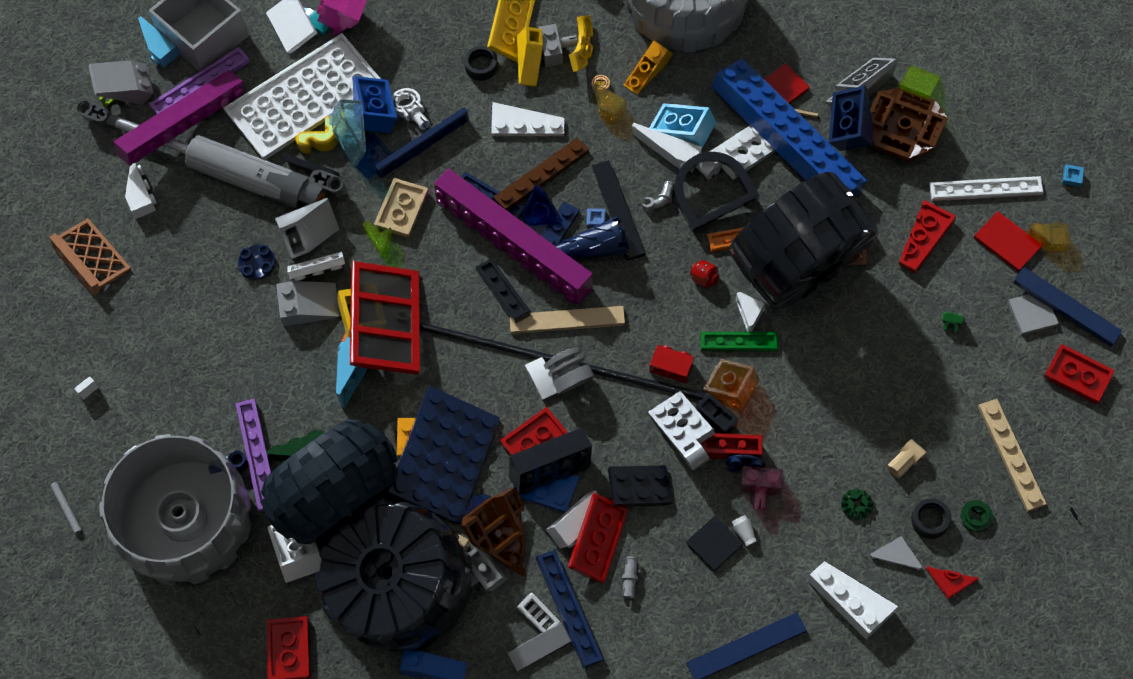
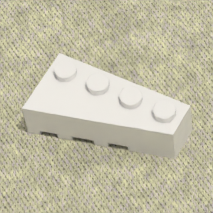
[808,561,898,639]

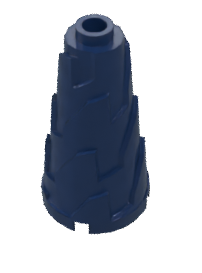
[556,216,629,260]

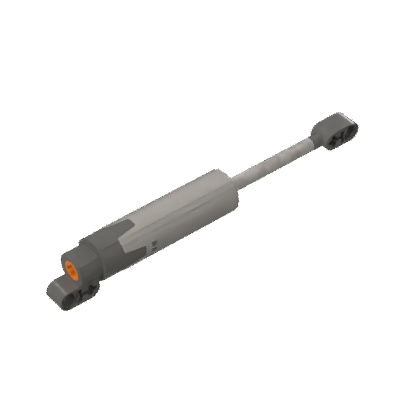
[76,100,347,209]

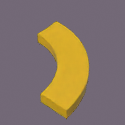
[569,15,593,72]

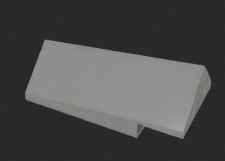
[825,58,897,108]

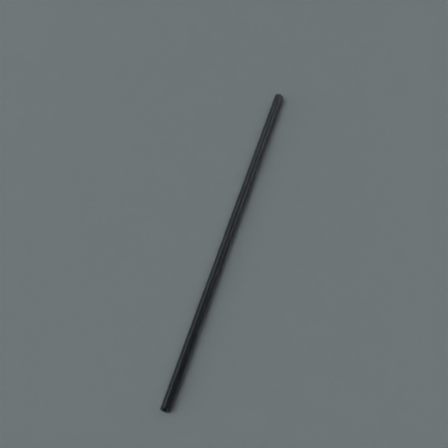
[384,313,717,400]

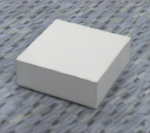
[75,377,98,400]

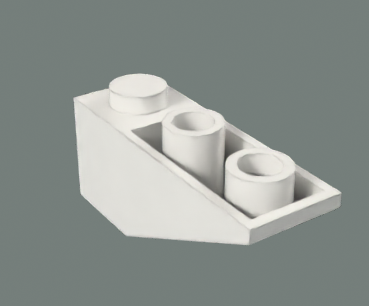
[125,163,157,219]

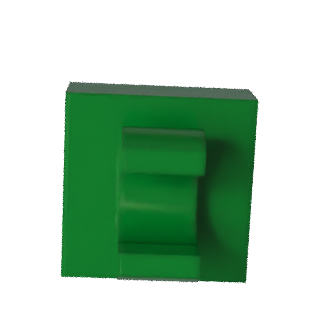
[942,311,964,332]

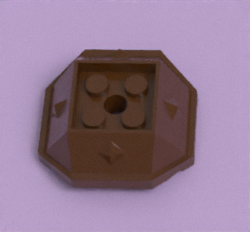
[870,87,948,162]

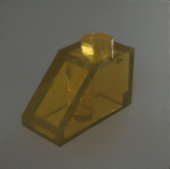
[594,84,626,124]

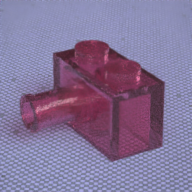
[740,465,783,511]

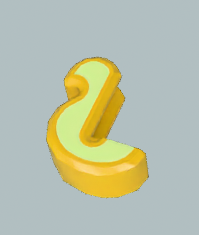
[295,116,338,154]

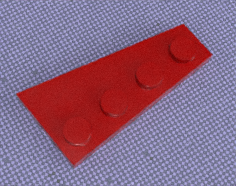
[899,200,956,274]

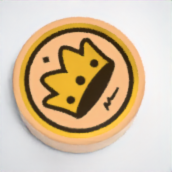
[592,75,610,93]

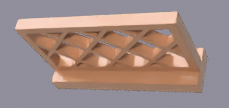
[49,218,131,296]

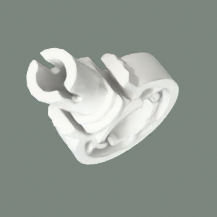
[392,88,430,130]

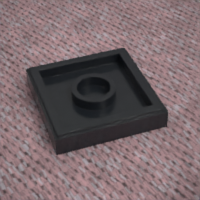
[686,516,743,571]

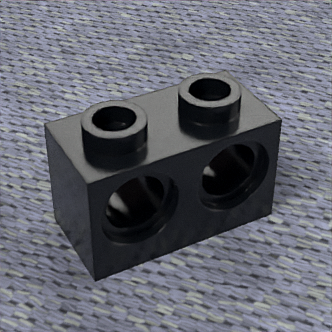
[696,393,738,434]

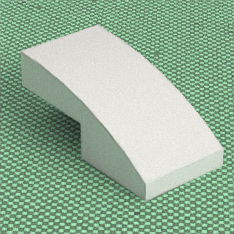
[524,357,557,400]

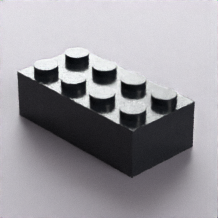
[509,427,592,495]

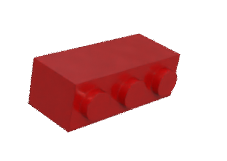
[701,433,762,459]

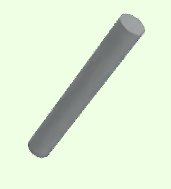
[50,482,82,535]

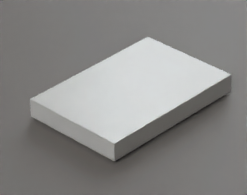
[266,0,317,54]

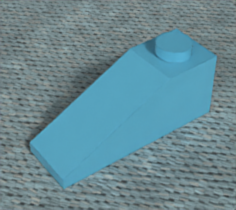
[138,16,179,68]

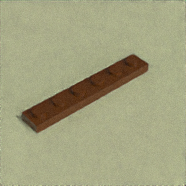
[493,138,589,211]

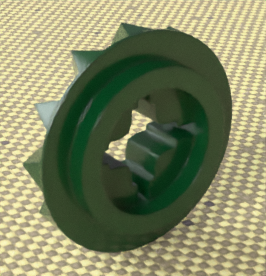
[841,488,874,520]
[960,500,993,532]

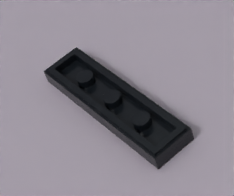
[476,258,531,324]

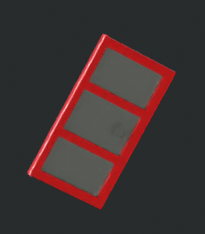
[350,261,420,375]

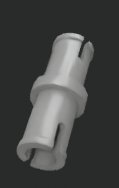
[622,556,638,599]

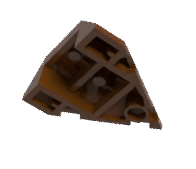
[462,487,525,576]

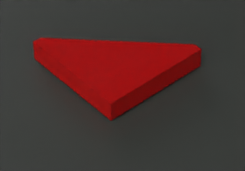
[925,566,979,600]

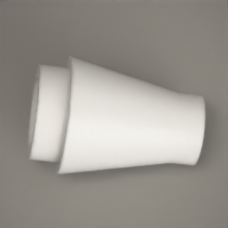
[732,515,757,547]

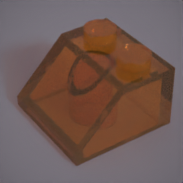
[704,358,760,411]

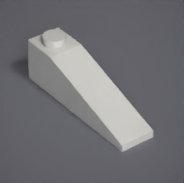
[632,123,702,173]

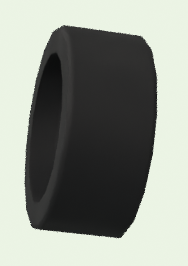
[464,46,498,81]
[911,498,951,539]

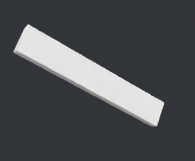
[929,176,1044,201]

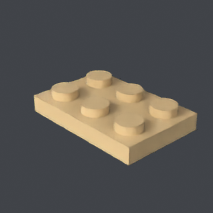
[374,178,429,238]

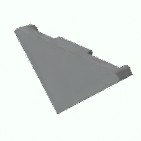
[869,536,922,570]

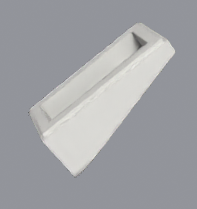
[516,593,560,633]

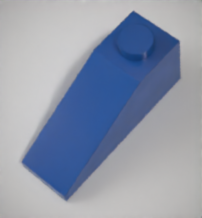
[400,649,467,679]

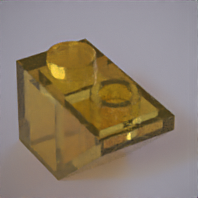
[1027,222,1071,252]

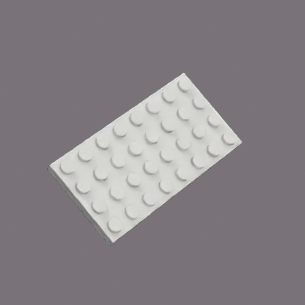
[223,33,381,160]

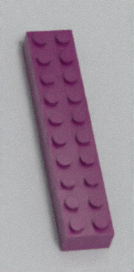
[434,168,593,305]

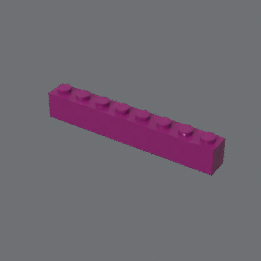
[113,70,244,166]

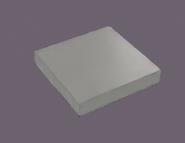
[1008,294,1059,335]

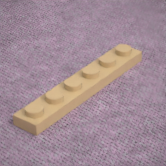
[978,399,1046,512]

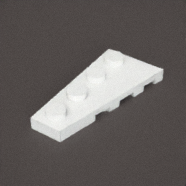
[491,102,564,136]

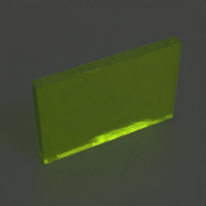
[898,65,941,99]

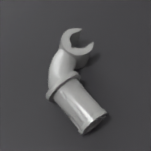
[642,181,674,213]

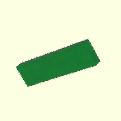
[701,332,778,351]

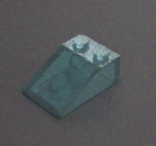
[329,99,366,166]

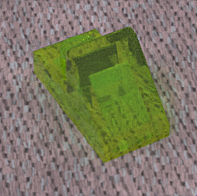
[363,220,393,259]

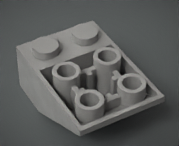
[275,198,339,259]

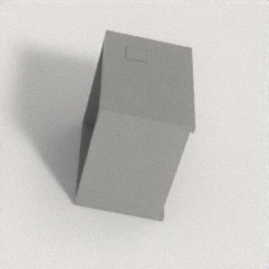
[148,0,249,72]

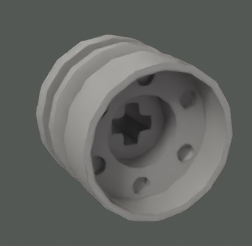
[543,347,594,395]

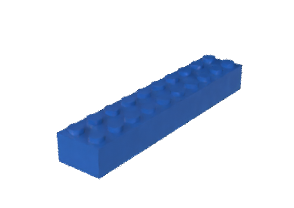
[712,58,867,196]

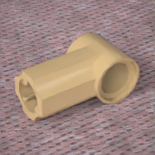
[887,439,927,478]

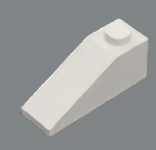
[546,491,598,548]

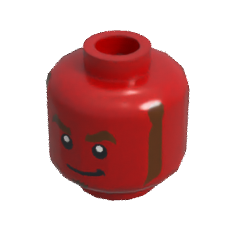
[690,260,720,288]

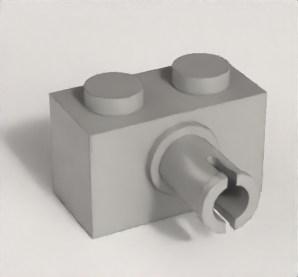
[538,24,578,67]
[469,547,508,591]

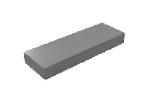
[507,623,571,671]

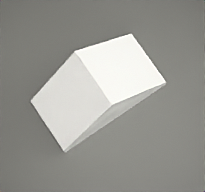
[736,292,765,332]

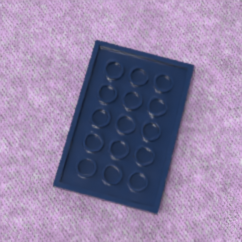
[386,386,500,525]

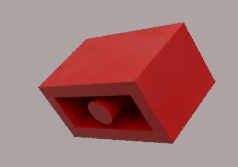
[649,345,694,384]

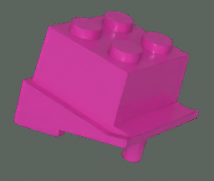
[317,0,367,36]

